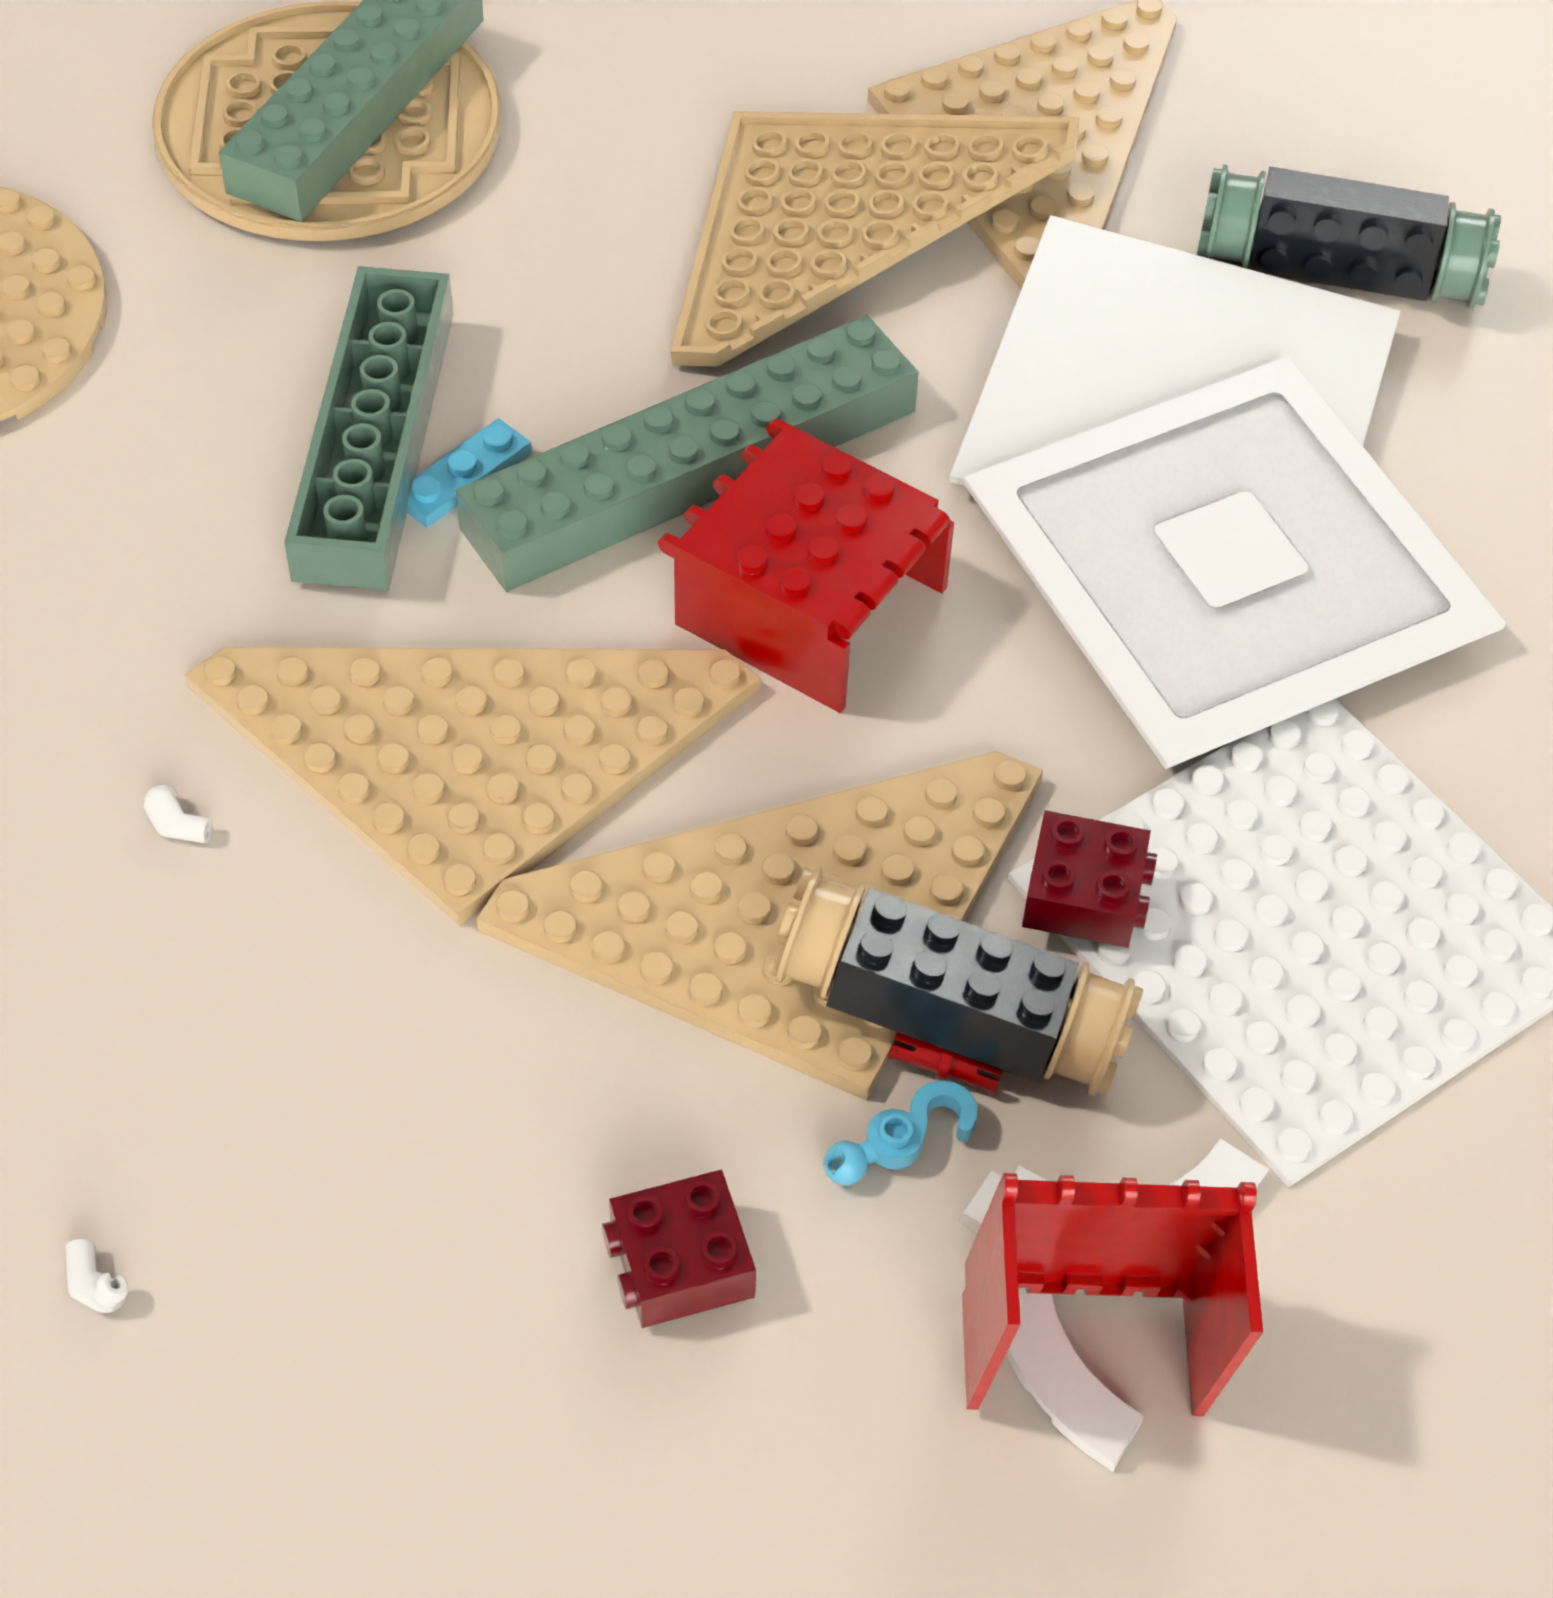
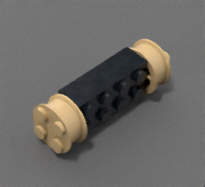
[767,866,1143,1096]

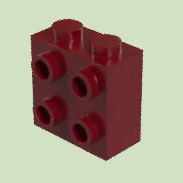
[1022,810,1158,948]
[602,1169,756,1328]

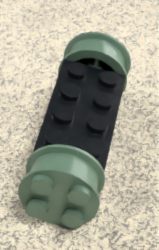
[1197,164,1501,309]

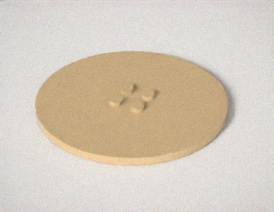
[152,1,502,241]

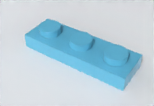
[407,418,532,528]

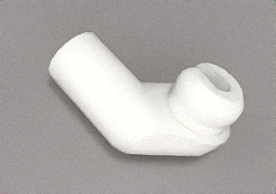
[144,784,212,843]
[65,1239,128,1313]

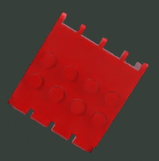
[658,418,954,713]
[962,1173,1263,1416]

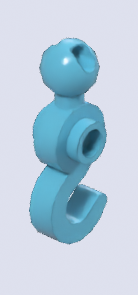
[823,1080,978,1186]

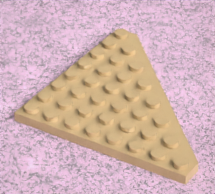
[867,0,1177,289]
[670,111,1079,367]
[185,647,761,926]
[476,751,1043,1100]

